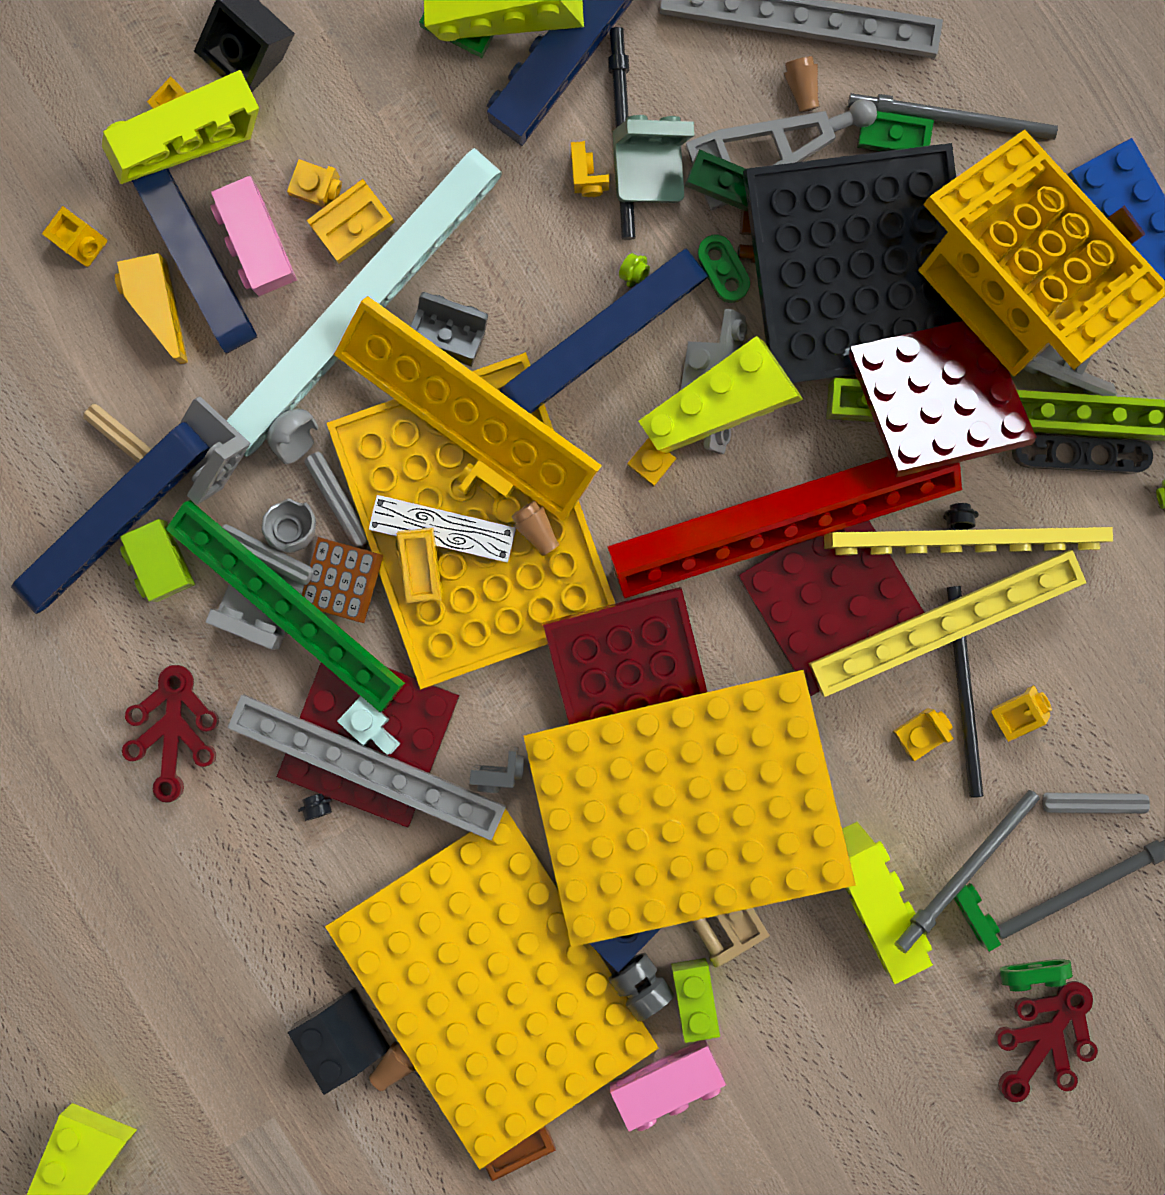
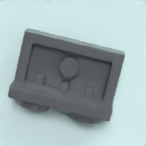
[410,292,488,367]
[470,747,525,793]

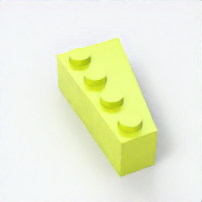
[424,0,584,41]
[102,70,259,184]
[638,336,804,453]
[842,822,933,984]
[27,1103,137,1195]

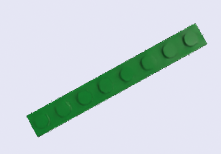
[166,500,405,713]

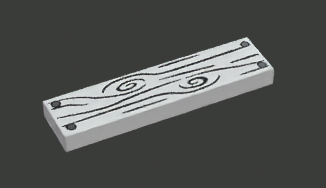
[369,495,516,563]

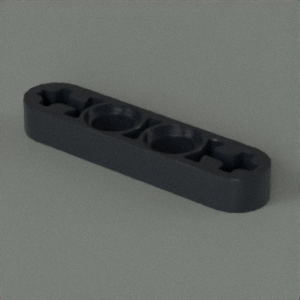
[1012,435,1153,474]

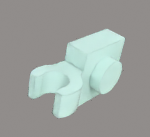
[337,696,400,755]

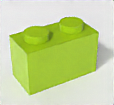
[120,519,196,602]
[671,958,720,1043]

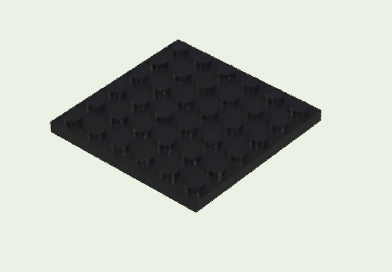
[743,143,963,383]

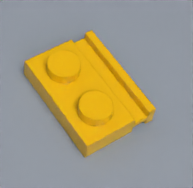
[307,179,395,264]

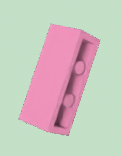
[210,176,297,296]
[610,1040,726,1132]

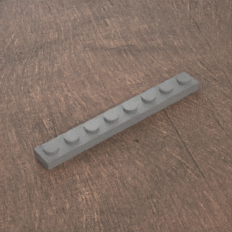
[660,0,943,58]
[227,694,506,841]

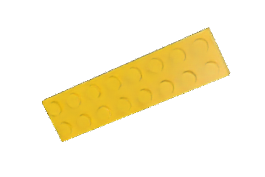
[333,296,602,522]

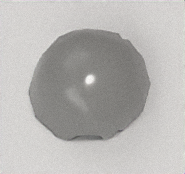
[267,409,318,465]
[261,499,316,553]

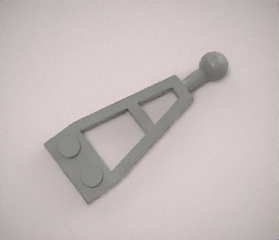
[686,99,877,211]

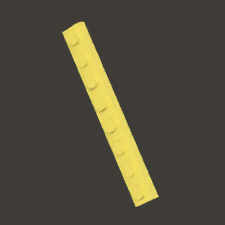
[824,527,1113,555]
[808,550,1086,697]

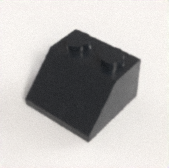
[194,0,295,92]
[287,987,390,1095]

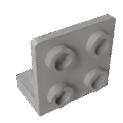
[180,397,251,505]
[206,571,304,650]

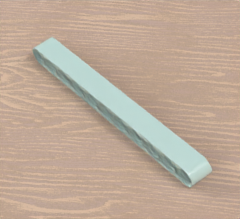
[226,148,502,457]

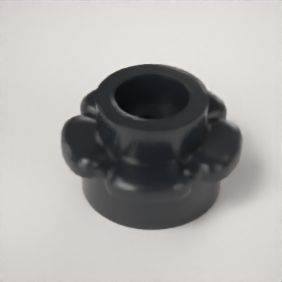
[943,503,979,530]
[298,793,332,821]

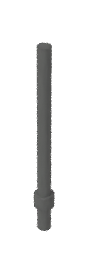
[848,93,1058,140]
[894,790,1040,953]
[998,840,1165,940]

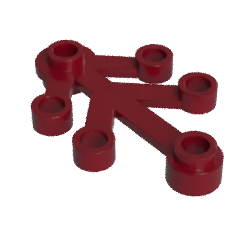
[122,665,219,803]
[994,981,1098,1103]

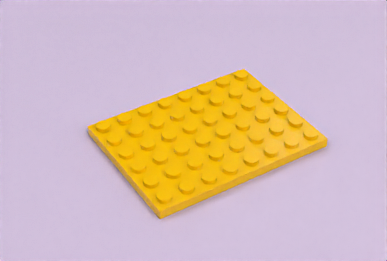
[326,352,615,689]
[523,670,856,947]
[325,808,659,1170]

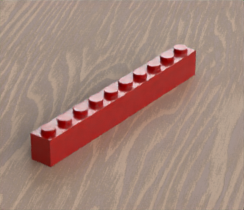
[607,456,963,599]

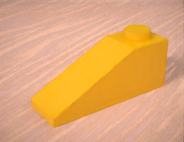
[115,253,188,364]

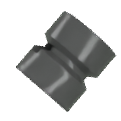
[609,952,674,1022]

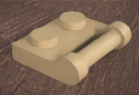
[691,908,770,968]

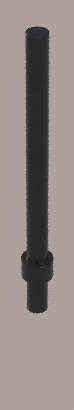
[608,27,636,240]
[947,586,984,798]

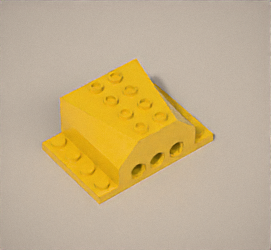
[918,130,1165,377]

